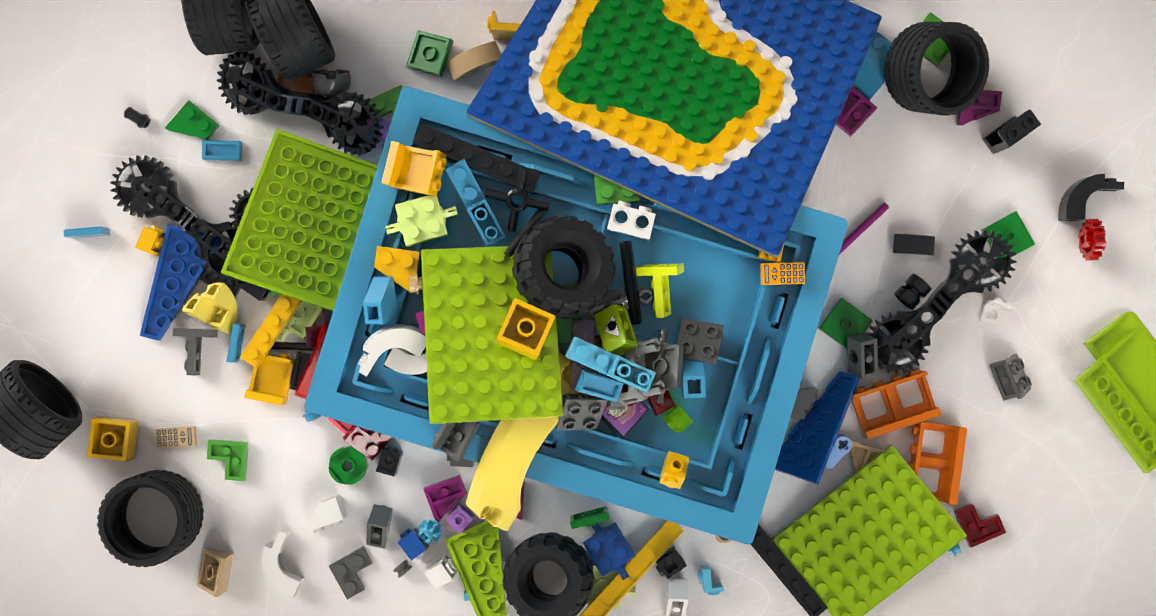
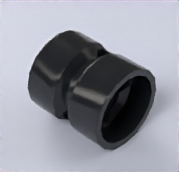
[894,274,932,310]

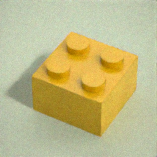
[495,298,556,361]
[87,417,139,461]

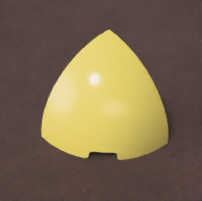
[182,282,237,335]

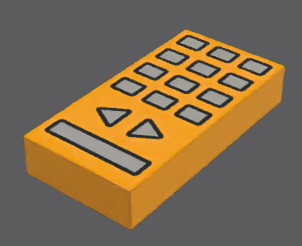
[760,262,805,285]

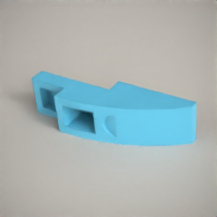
[565,337,656,393]

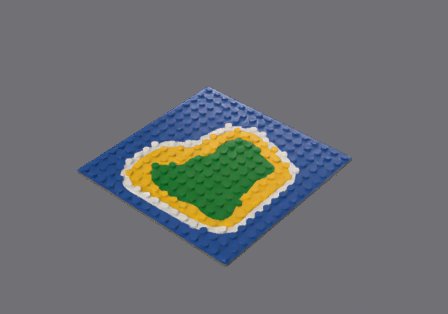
[467,0,882,257]

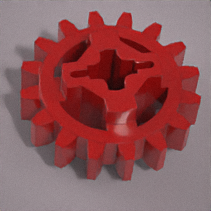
[1078,219,1107,261]

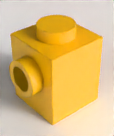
[659,451,689,489]

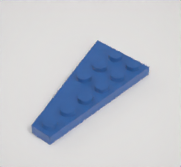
[139,224,221,340]
[775,371,859,485]

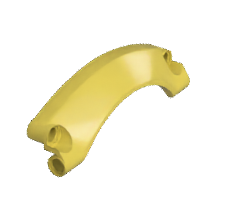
[466,350,600,531]

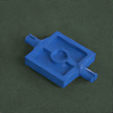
[583,522,636,581]

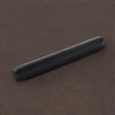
[620,240,642,325]

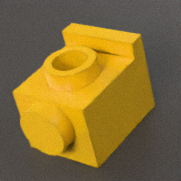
[135,225,165,256]

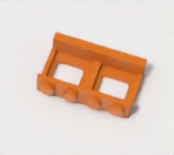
[851,368,942,439]
[908,421,967,505]

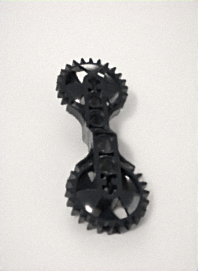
[217,51,384,156]
[110,155,247,285]
[866,229,1017,374]

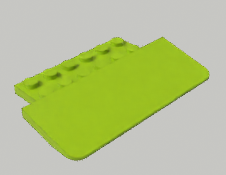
[1074,312,1156,473]

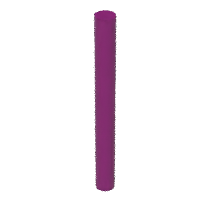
[839,202,889,255]

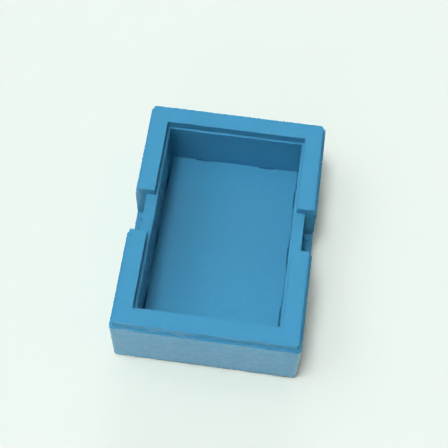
[305,86,848,544]

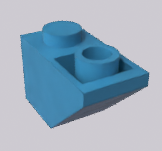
[363,277,398,324]
[681,359,706,398]

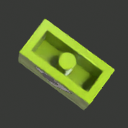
[594,304,638,356]

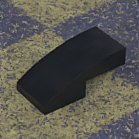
[893,234,935,256]

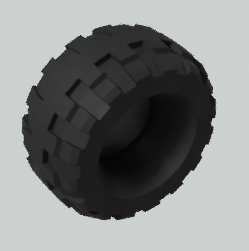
[512,215,616,319]
[502,532,594,616]

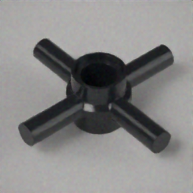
[485,167,550,232]

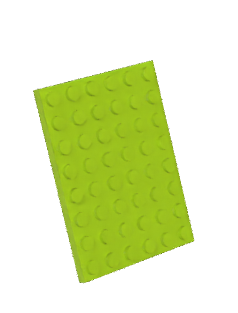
[221,129,378,312]
[421,246,563,424]
[771,445,967,616]

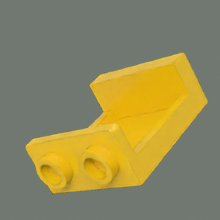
[488,11,521,40]
[381,141,447,197]
[244,351,296,405]

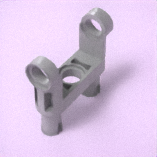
[601,338,665,410]

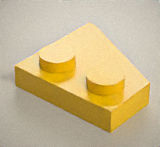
[374,246,421,292]

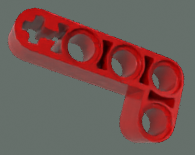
[294,323,329,399]

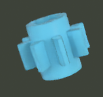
[418,519,442,543]

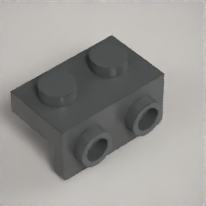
[431,422,481,461]

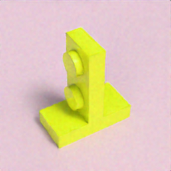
[636,263,684,318]

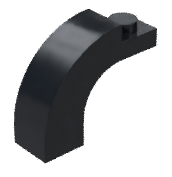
[1058,174,1124,221]

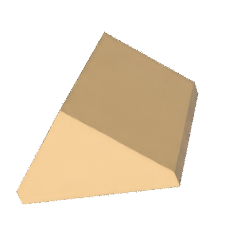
[197,548,234,597]

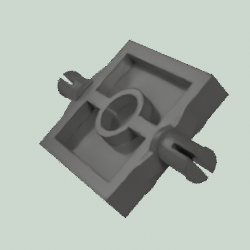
[644,329,684,404]

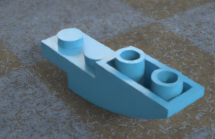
[445,159,506,246]

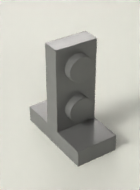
[173,328,218,376]

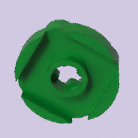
[328,446,368,485]

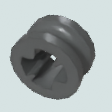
[393,559,412,578]

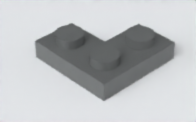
[329,546,373,600]

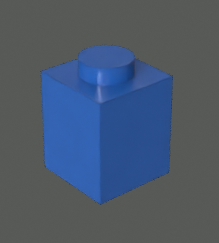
[397,528,429,561]

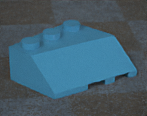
[853,31,892,101]

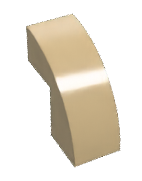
[447,41,501,80]

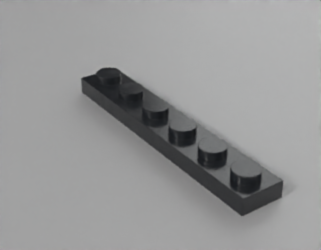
[414,124,541,194]
[751,524,828,616]

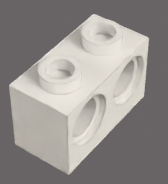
[607,201,656,240]

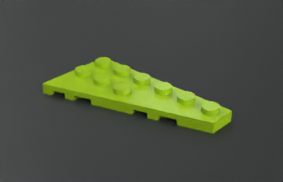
[445,520,507,616]

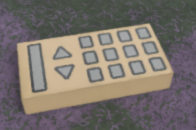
[155,426,197,448]

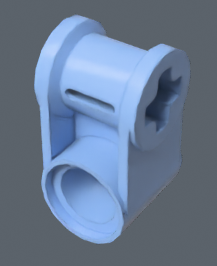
[826,434,852,470]

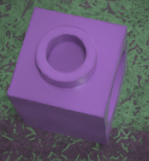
[446,503,475,533]

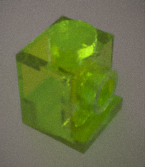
[662,404,693,433]

